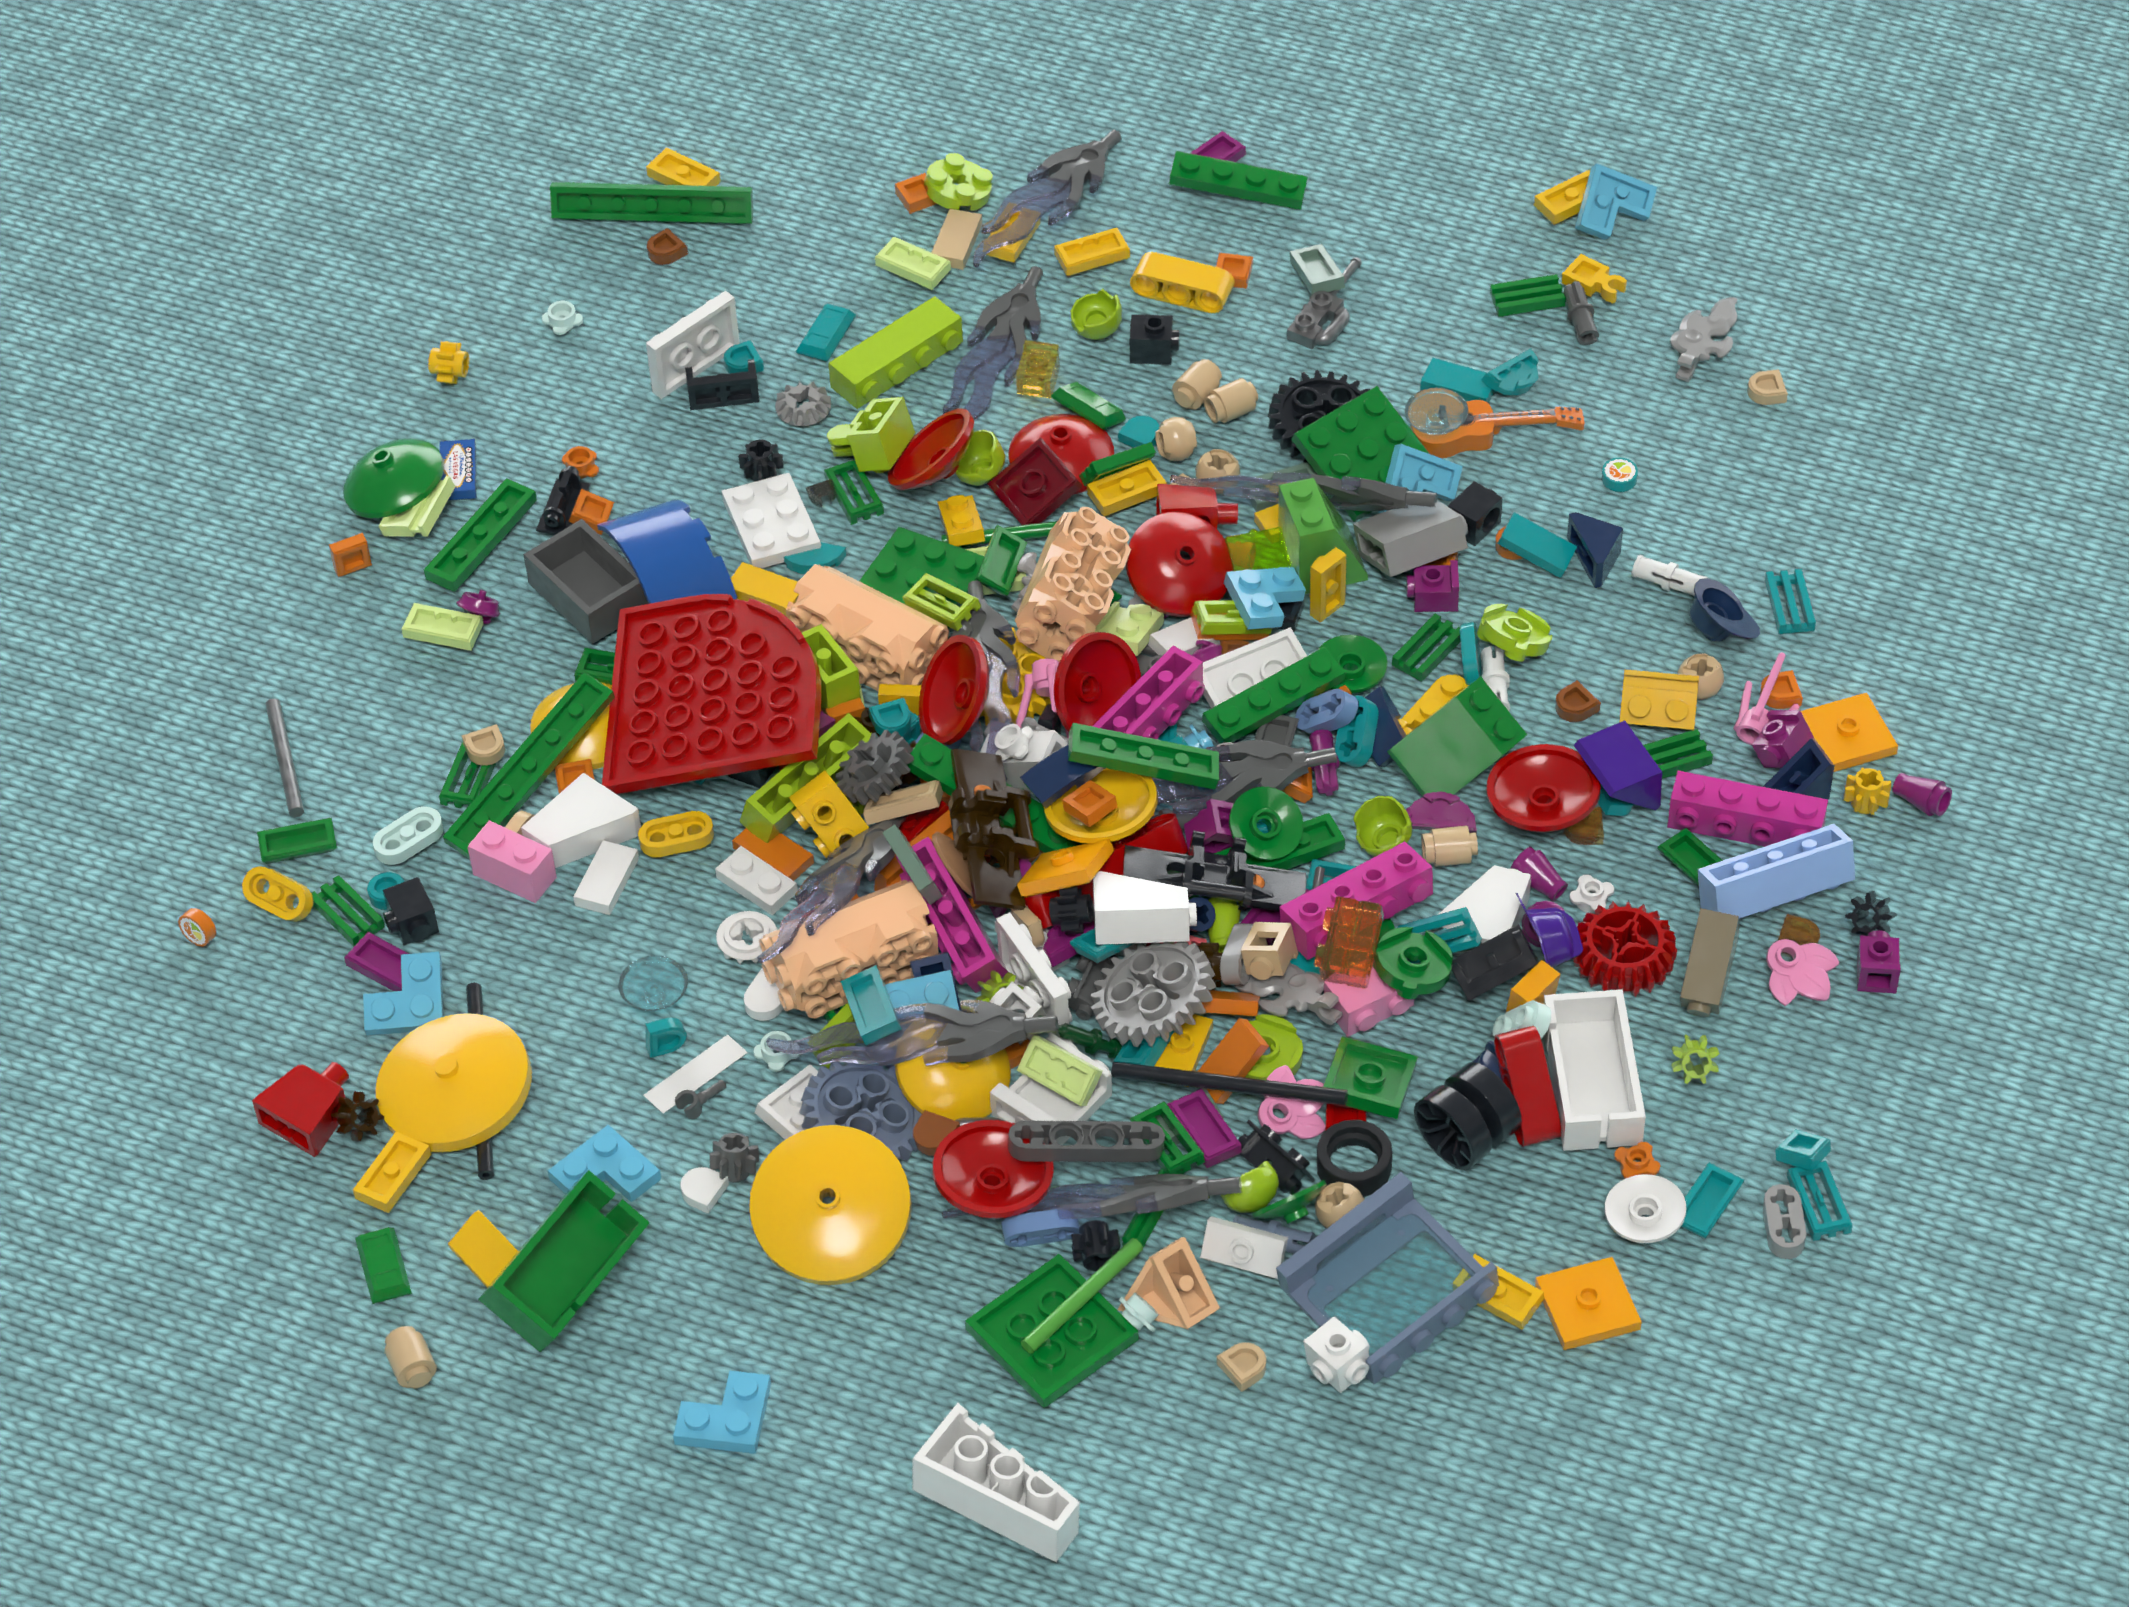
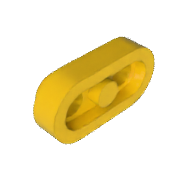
[638,811,714,857]
[242,866,313,922]

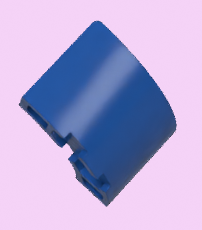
[597,499,737,604]

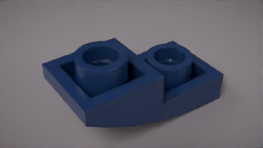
[1356,686,1406,767]
[1020,744,1105,808]

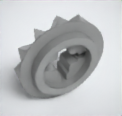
[775,381,831,426]

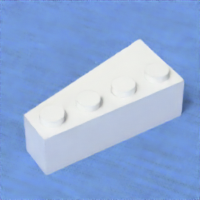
[912,1403,1080,1562]

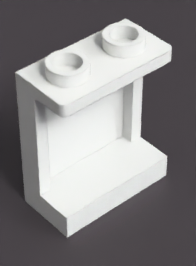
[990,1033,1112,1145]

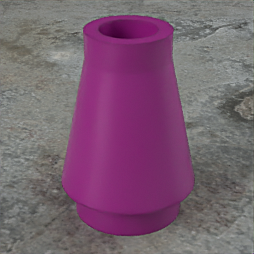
[1892,773,1952,816]
[1511,847,1568,901]

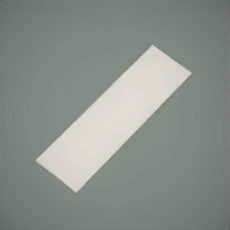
[643,1034,748,1114]

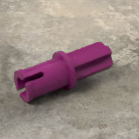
[1309,729,1339,796]

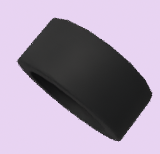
[1317,1120,1392,1197]

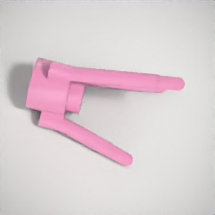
[1734,652,1800,745]
[1016,659,1069,738]

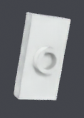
[1200,1216,1288,1279]

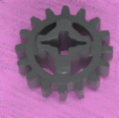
[836,730,914,805]

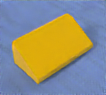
[448,1210,518,1288]

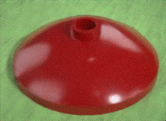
[888,408,974,490]
[1009,414,1114,495]
[1126,512,1233,617]
[1054,632,1141,732]
[919,635,989,746]
[1487,744,1601,832]
[933,1120,1054,1218]

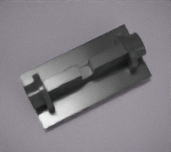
[1067,954,1118,1020]

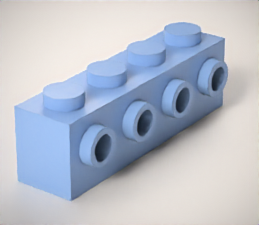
[1697,824,1855,919]

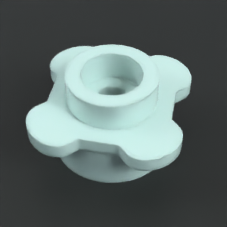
[542,301,583,335]
[754,1031,801,1072]
[1119,1293,1159,1332]

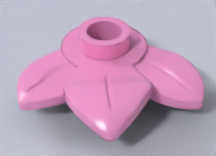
[1766,939,1839,1006]
[1258,1065,1325,1139]

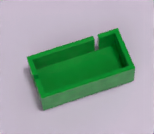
[478,1170,650,1352]

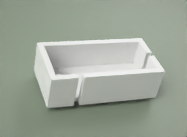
[1544,989,1646,1151]

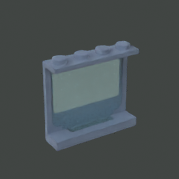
[1276,1172,1499,1384]

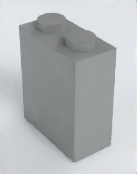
[1353,500,1468,577]

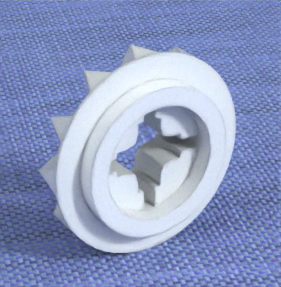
[716,911,777,964]

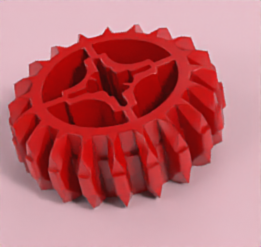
[1573,900,1677,998]

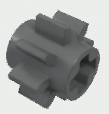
[709,1133,759,1182]

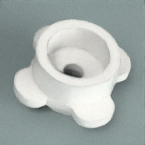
[995,724,1033,761]
[1570,875,1614,914]

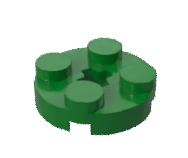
[1373,927,1453,999]

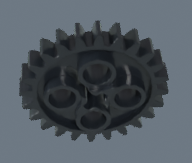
[1268,370,1370,463]

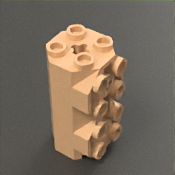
[1015,507,1131,662]
[785,564,949,691]
[759,880,939,1019]

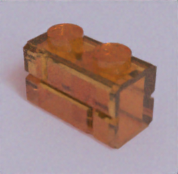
[1314,896,1384,989]

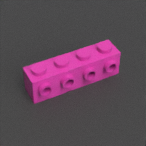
[1092,645,1205,740]
[1667,771,1828,847]
[896,837,1008,993]
[1279,841,1433,960]

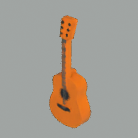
[1410,397,1585,459]

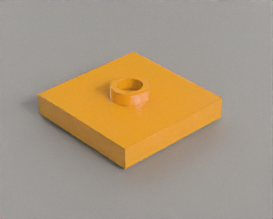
[1801,692,1898,772]
[1017,839,1114,897]
[1535,1257,1642,1350]

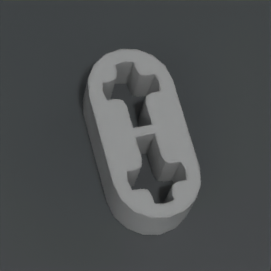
[1220,923,1253,985]
[1763,1184,1806,1259]

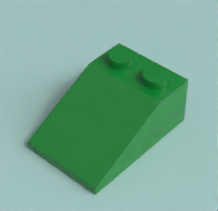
[1387,676,1527,796]

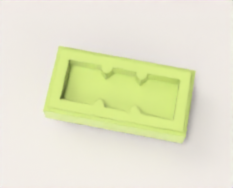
[875,237,951,290]
[401,603,484,651]
[1017,1035,1103,1106]

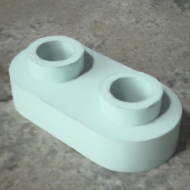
[373,807,443,865]
[1492,1000,1551,1039]

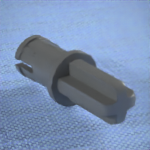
[1564,281,1599,345]

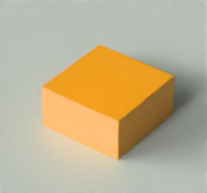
[1506,960,1561,1012]

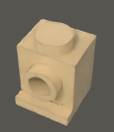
[1241,922,1298,980]

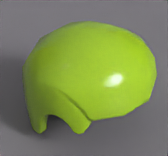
[1070,289,1122,340]
[955,429,1006,486]
[1353,796,1412,857]
[1221,1161,1279,1213]

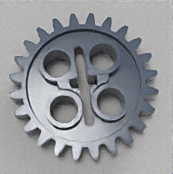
[799,1056,922,1161]

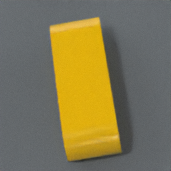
[1130,252,1235,313]

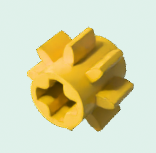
[428,341,469,384]
[1843,768,1892,815]

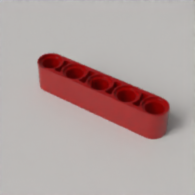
[1024,813,1188,928]

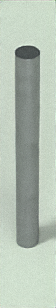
[265,698,304,817]

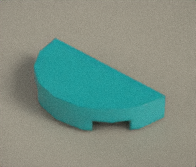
[1481,348,1539,396]
[784,542,846,574]

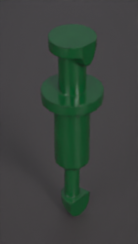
[1038,1015,1122,1059]

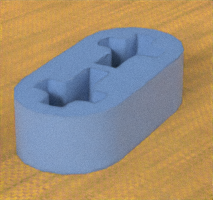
[1295,689,1358,735]
[1001,1208,1079,1247]

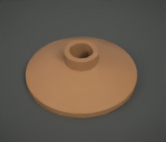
[932,832,973,897]

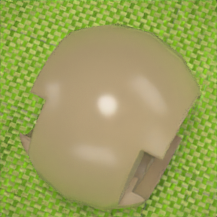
[1155,417,1197,461]
[1195,449,1240,494]
[1677,653,1724,700]
[1315,1182,1365,1229]

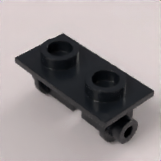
[536,466,591,535]
[1238,1120,1315,1195]

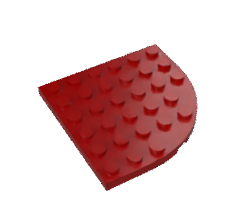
[602,594,821,794]

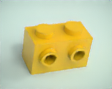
[789,770,869,859]

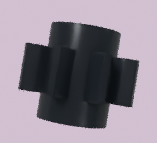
[738,439,784,482]
[1049,886,1094,935]
[1845,891,1897,936]
[1071,1220,1121,1271]

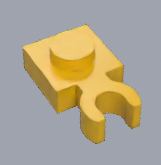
[1561,254,1627,303]

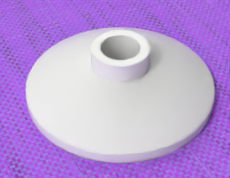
[1605,1174,1686,1243]

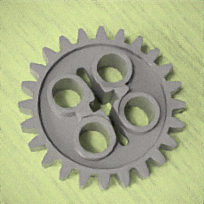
[1091,941,1216,1047]

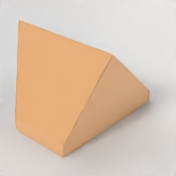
[1118,1237,1220,1329]

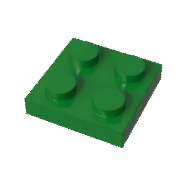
[1323,1036,1418,1120]

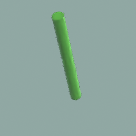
[1021,1238,1143,1354]

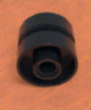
[1414,1062,1522,1170]

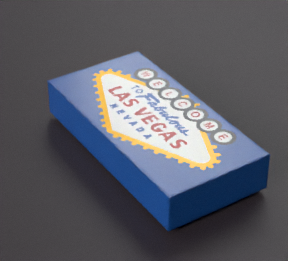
[440,439,476,500]

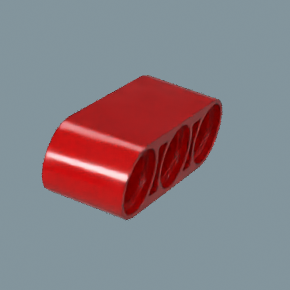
[1494,1025,1562,1147]

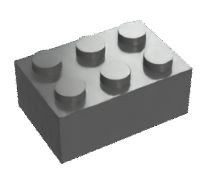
[523,519,648,644]

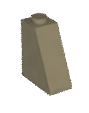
[1680,908,1740,1017]

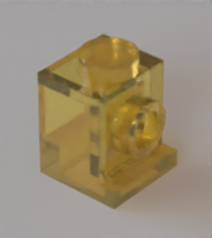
[1016,340,1060,398]

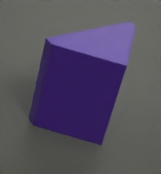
[1574,720,1662,811]

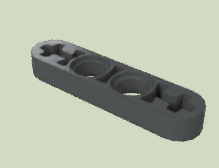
[1007,1121,1165,1162]

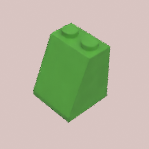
[1278,478,1368,594]

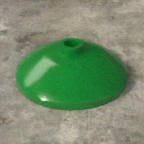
[343,439,444,518]

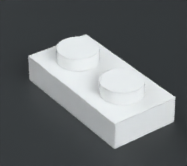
[715,846,798,915]

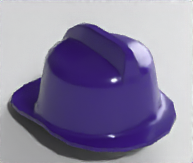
[1515,893,1583,968]

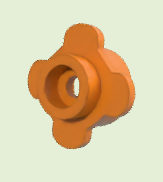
[562,446,599,479]
[1614,1142,1660,1179]

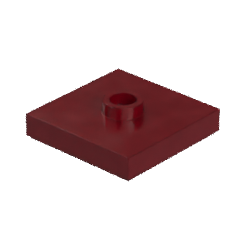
[988,437,1083,525]

